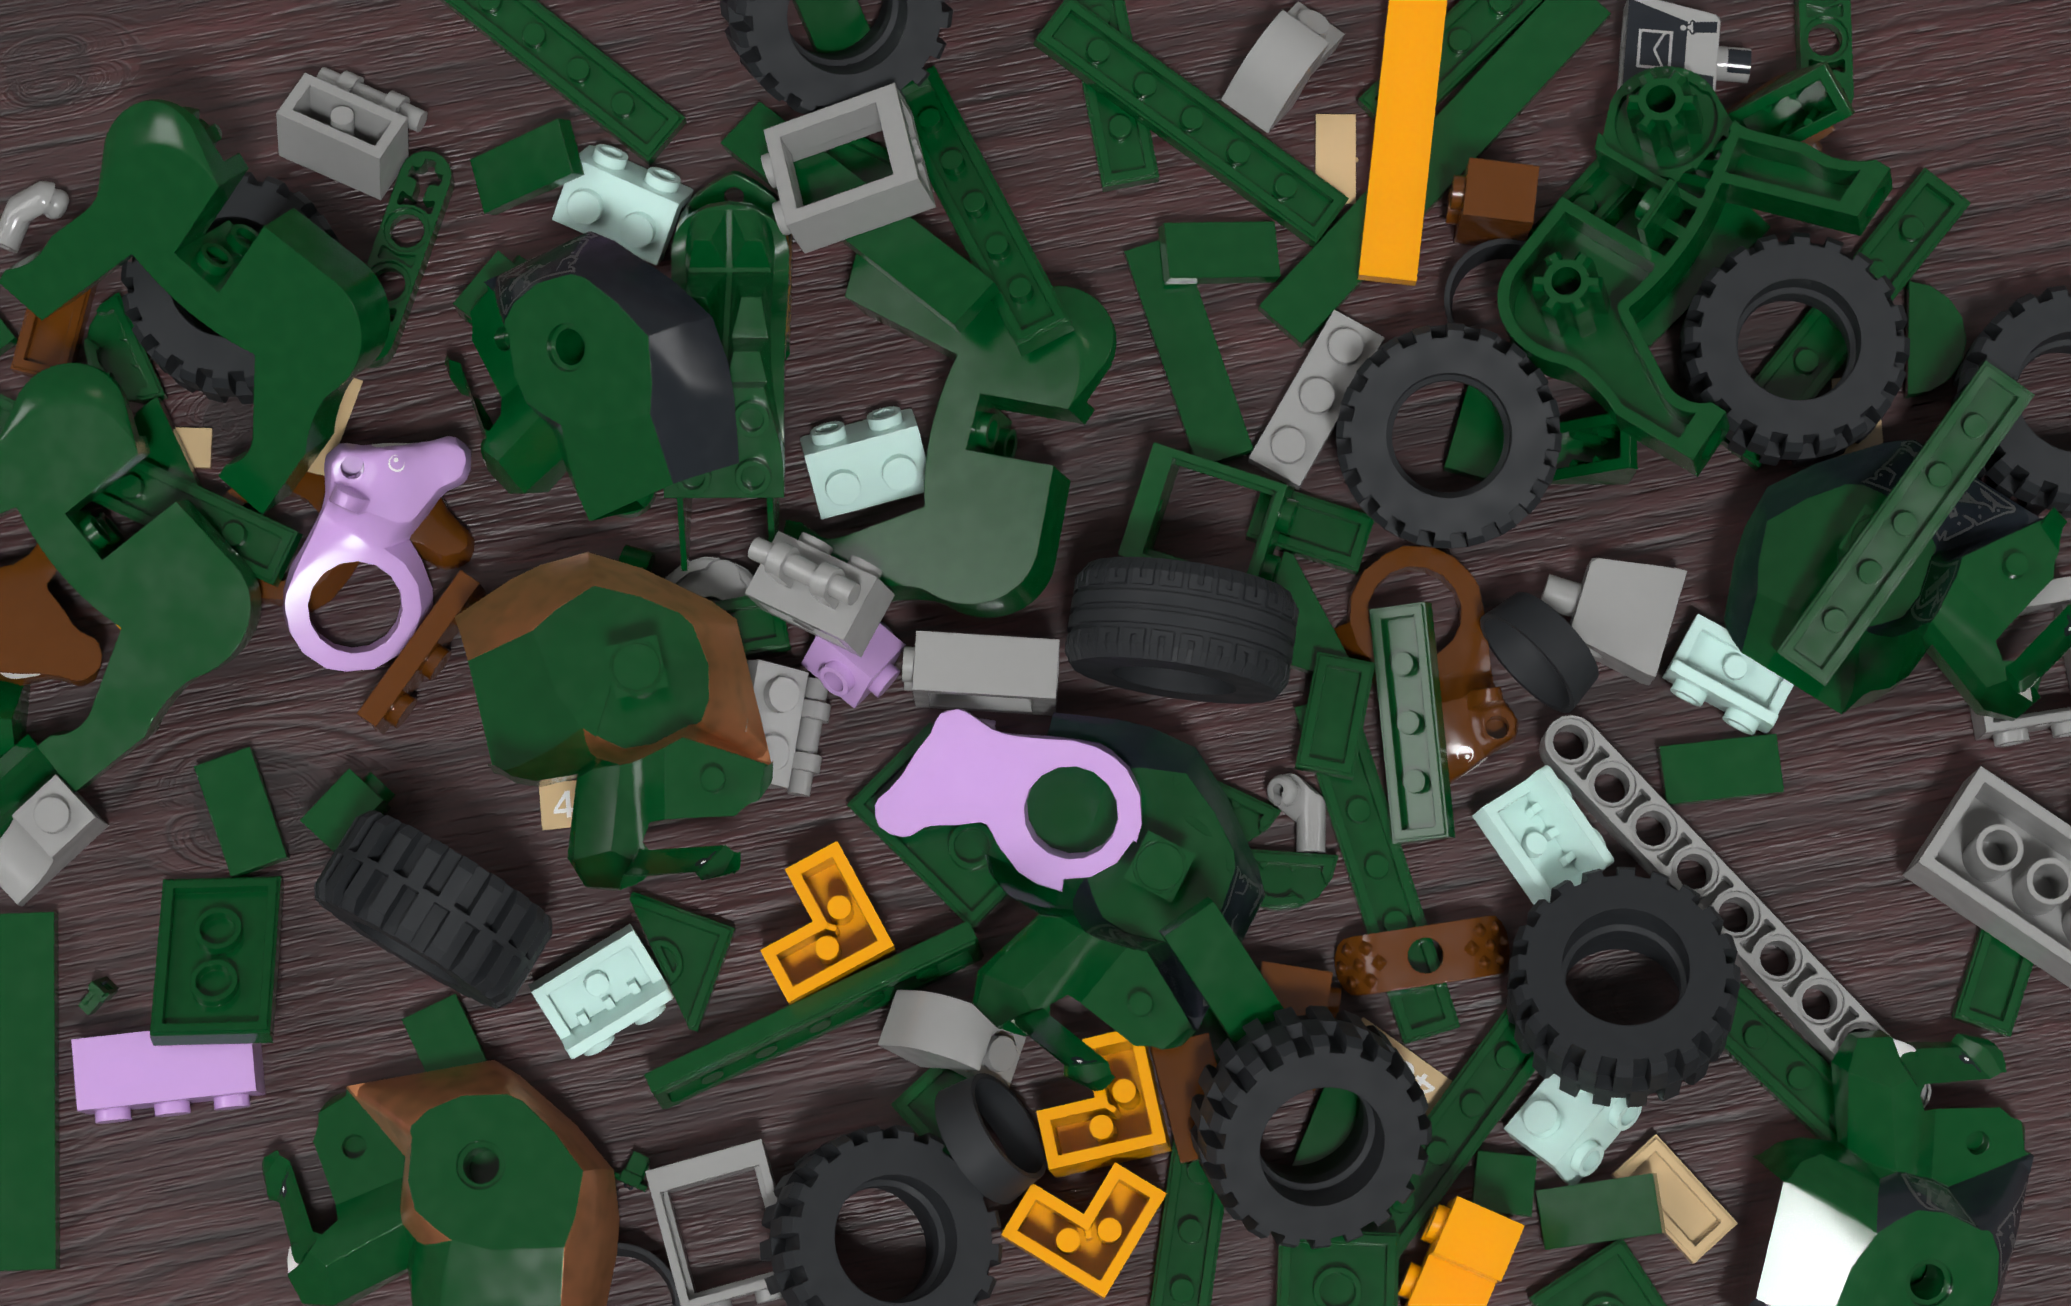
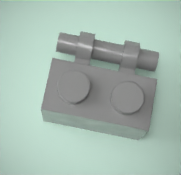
[276,67,428,200]
[745,531,895,657]
[746,659,831,797]

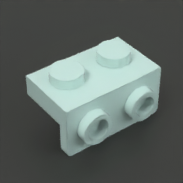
[552,144,694,266]
[800,406,926,520]
[1662,614,1794,735]
[1472,765,1614,905]
[528,924,674,1059]
[1504,1074,1642,1185]

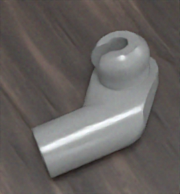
[0,181,69,253]
[1267,773,1326,854]

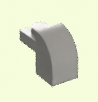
[1221,1,1345,133]
[878,990,1026,1088]

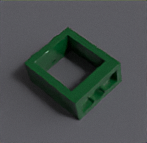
[1118,442,1299,582]

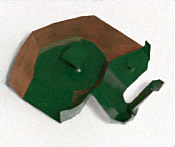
[455,552,773,891]
[262,1060,620,1306]

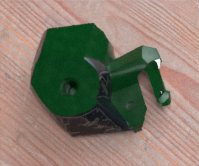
[444,231,739,521]
[1724,440,2071,721]
[973,712,1265,1091]
[1748,1030,2034,1306]

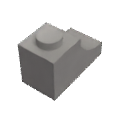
[0,774,109,907]

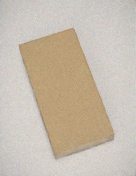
[1611,1134,1738,1264]

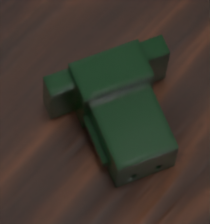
[78,976,118,1015]
[614,1151,651,1192]

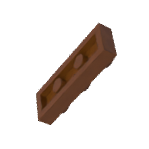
[357,570,486,735]

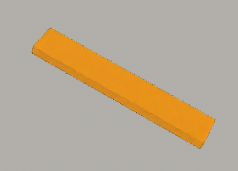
[1358,0,1447,286]

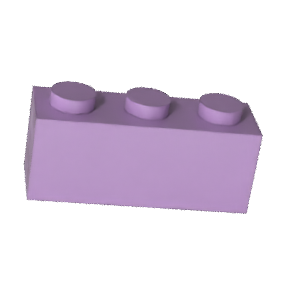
[71,1031,266,1124]

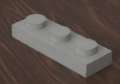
[1248,310,1385,491]

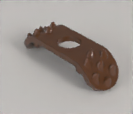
[1335,916,1510,995]

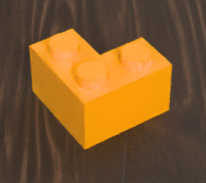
[760,841,896,1005]
[1036,1031,1172,1178]
[1001,1162,1167,1300]
[1398,1196,1525,1306]

